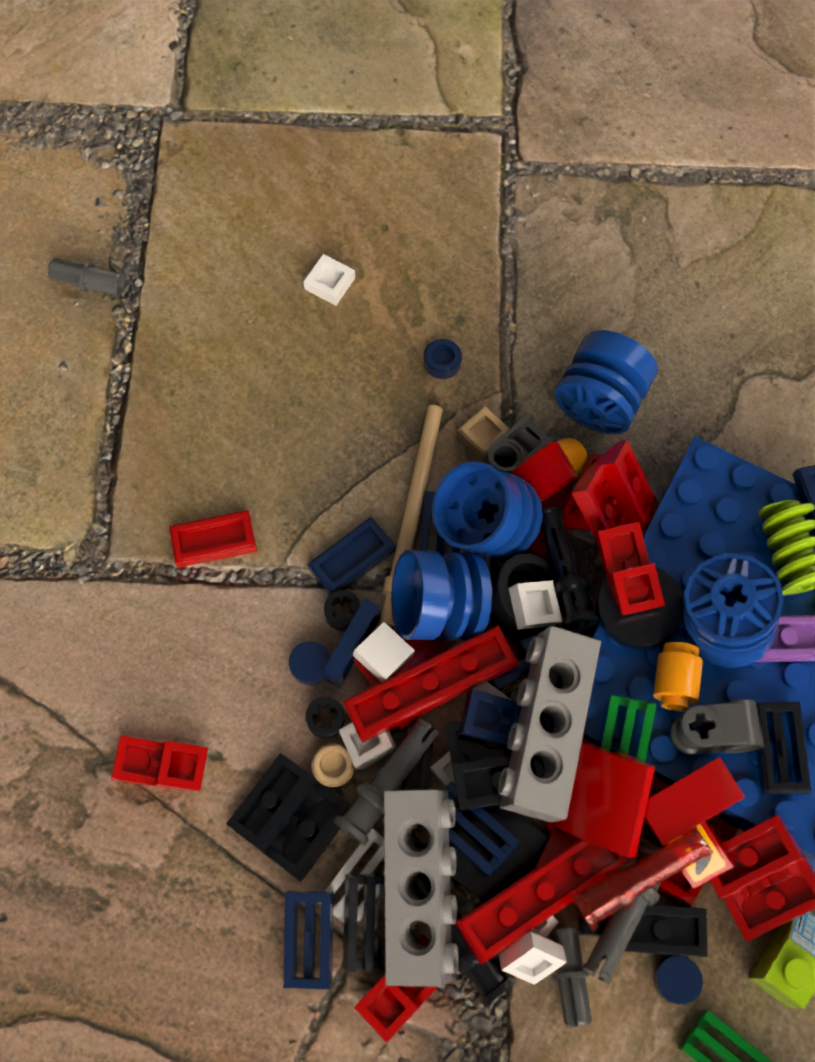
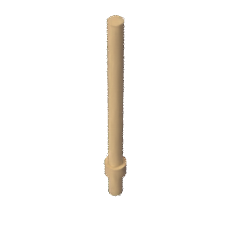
[379,405,443,630]

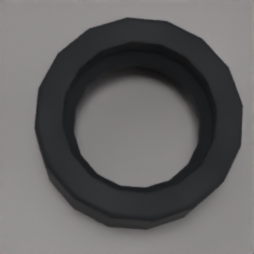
[489,553,563,637]

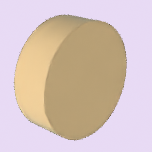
[312,744,355,789]

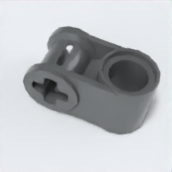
[486,413,557,473]
[670,700,765,755]

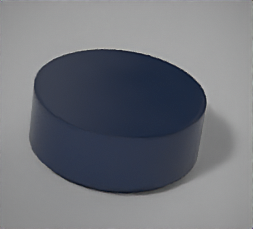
[423,339,462,379]
[289,641,330,686]
[654,956,703,1005]

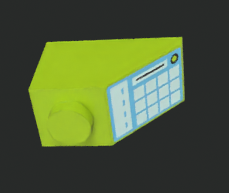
[748,912,815,1009]

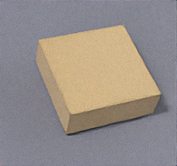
[457,406,510,461]

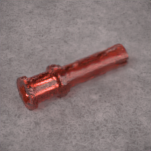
[571,828,711,931]

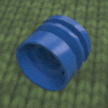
[554,330,659,434]
[432,461,543,560]
[391,550,492,641]
[683,553,784,668]

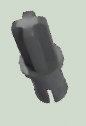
[48,258,125,298]
[550,928,592,1027]

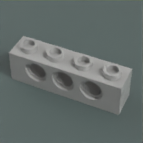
[498,626,601,823]
[384,790,459,987]

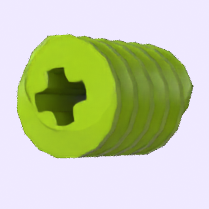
[758,500,815,595]

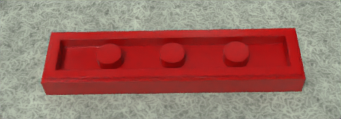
[343,625,519,743]
[455,839,631,964]

